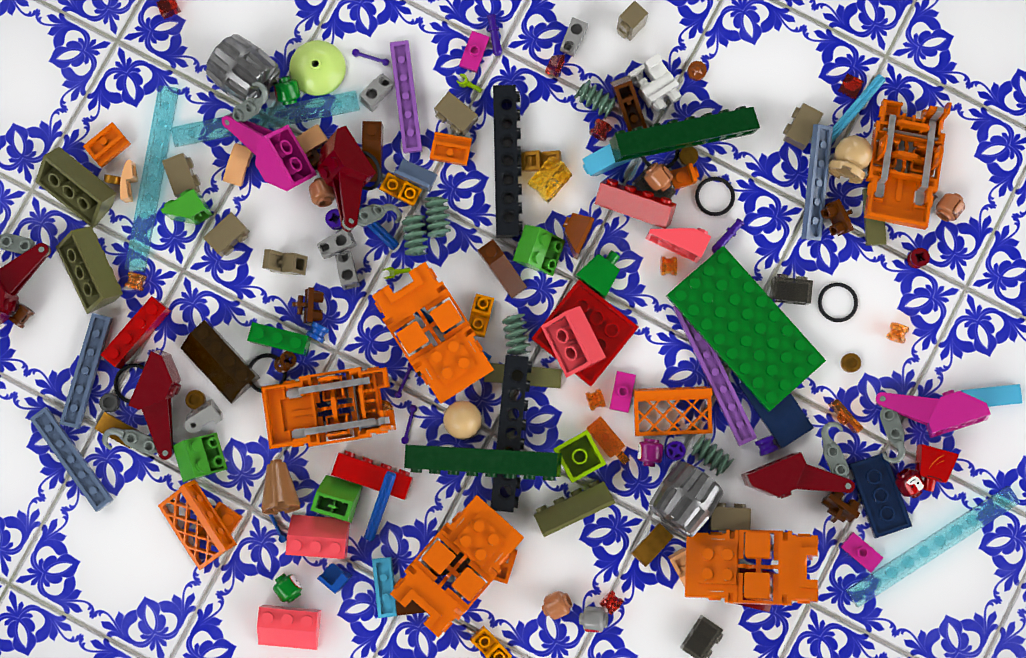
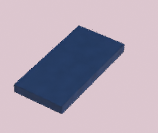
[738,382,814,449]
[848,452,912,538]

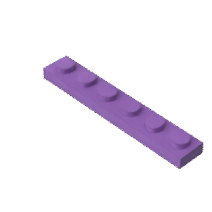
[390,40,422,154]

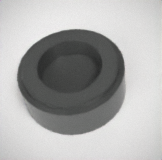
[99,393,120,413]

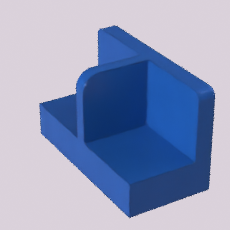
[317,563,353,594]

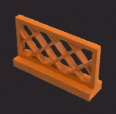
[633,386,712,436]
[158,479,237,570]

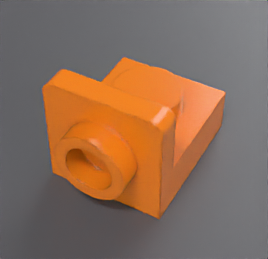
[670,163,699,190]

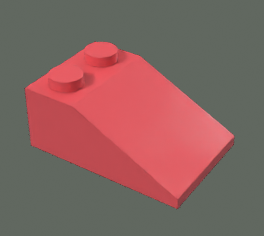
[645,228,711,263]

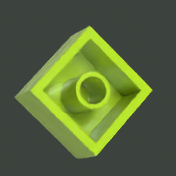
[553,430,606,483]

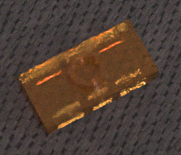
[828,399,863,433]

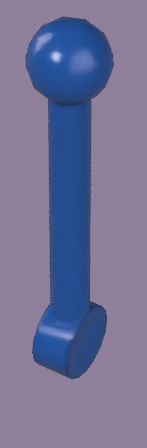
[269,515,287,543]

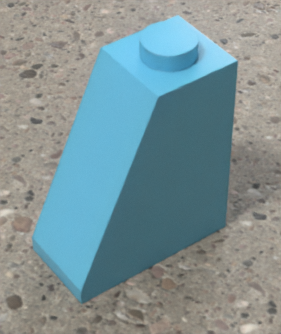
[582,144,636,176]

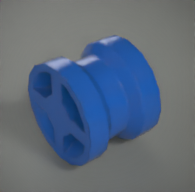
[306,321,330,343]

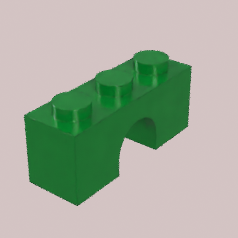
[247,322,311,357]

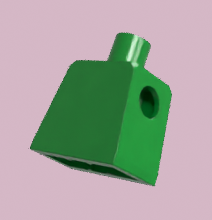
[576,250,620,299]

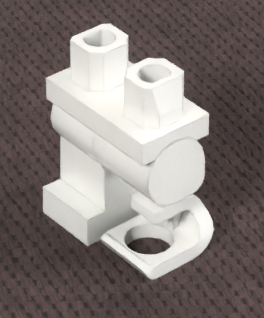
[628,53,681,113]

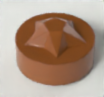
[687,61,707,81]

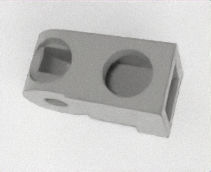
[560,17,588,57]
[359,74,394,112]
[317,230,357,259]
[335,251,360,290]
[185,399,223,433]

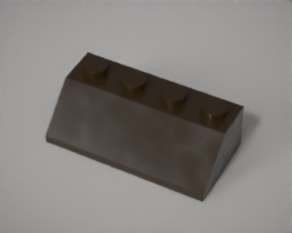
[181,320,260,404]

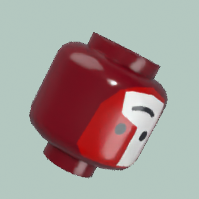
[895,468,925,498]

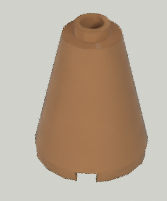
[261,459,301,515]

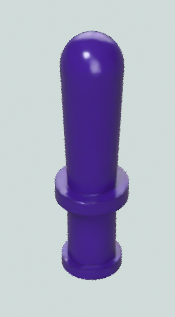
[487,14,502,56]
[712,218,744,253]

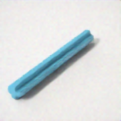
[831,74,886,144]

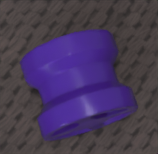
[325,209,342,230]
[755,435,778,456]
[665,441,686,460]

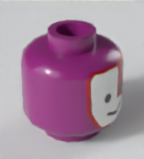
[637,439,663,467]

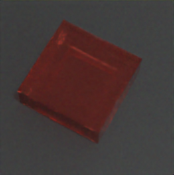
[838,73,864,100]

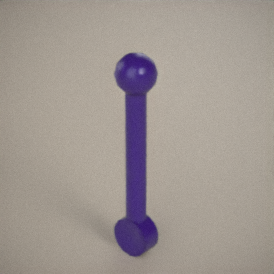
[352,49,389,66]
[394,362,414,398]
[401,405,417,444]

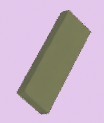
[862,189,887,246]

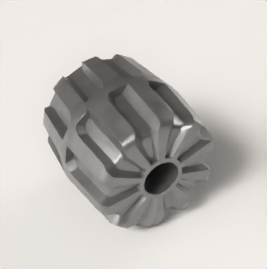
[206,34,280,103]
[649,461,723,537]

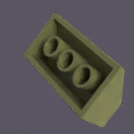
[35,147,117,228]
[56,226,123,314]
[533,480,615,537]

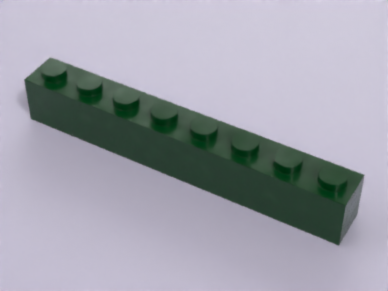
[609,106,760,162]
[404,445,562,481]

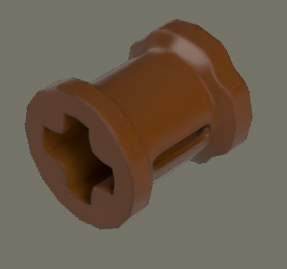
[8,303,35,328]
[274,351,297,373]

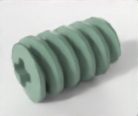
[574,80,616,119]
[425,197,451,238]
[402,215,428,256]
[502,314,532,355]
[691,434,734,476]

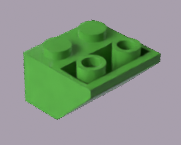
[160,189,214,225]
[512,225,565,276]
[172,432,227,483]
[310,475,363,523]

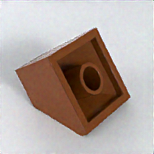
[563,213,594,259]

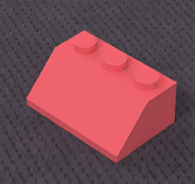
[541,306,606,378]
[285,515,350,559]
[257,605,321,650]

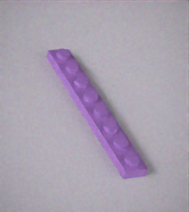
[673,306,757,446]

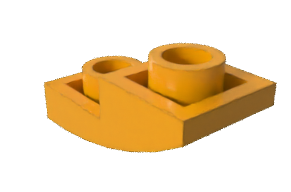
[379,172,422,206]
[469,294,494,338]
[470,625,512,658]

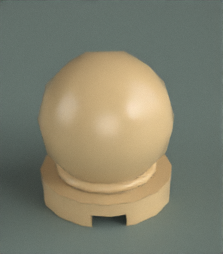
[828,135,873,184]
[443,400,482,440]

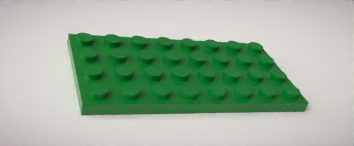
[666,246,826,412]

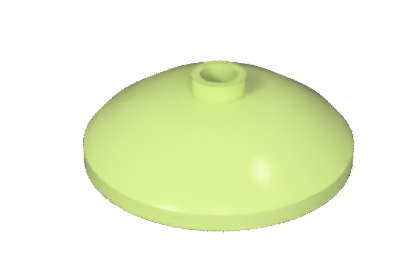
[289,40,346,96]

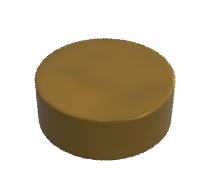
[679,147,699,166]
[104,174,121,185]
[840,353,861,373]
[185,390,206,409]

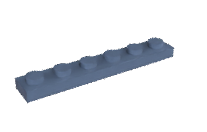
[801,124,833,241]
[59,313,113,429]
[29,407,114,512]

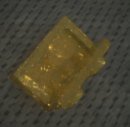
[527,156,572,203]

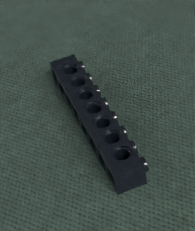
[493,85,523,238]
[490,355,532,512]

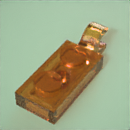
[586,416,630,465]

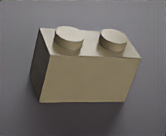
[616,0,649,41]
[434,91,478,136]
[783,103,824,150]
[162,153,201,198]
[203,212,250,257]
[708,503,751,531]

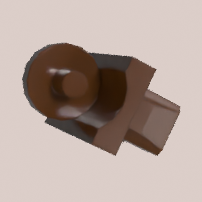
[821,198,854,236]
[292,287,324,324]
[821,492,860,523]

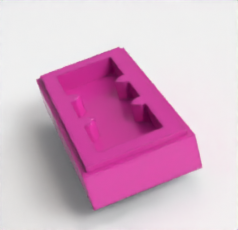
[459,31,490,73]
[609,371,636,413]
[840,532,883,573]

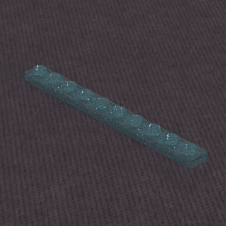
[125,85,179,273]
[171,90,360,147]
[846,486,1020,607]

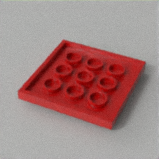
[531,280,639,387]

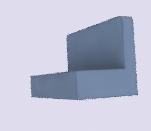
[394,159,438,192]

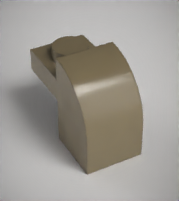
[262,249,308,275]

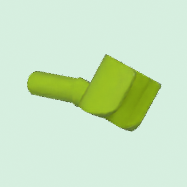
[456,74,482,93]
[382,267,411,279]

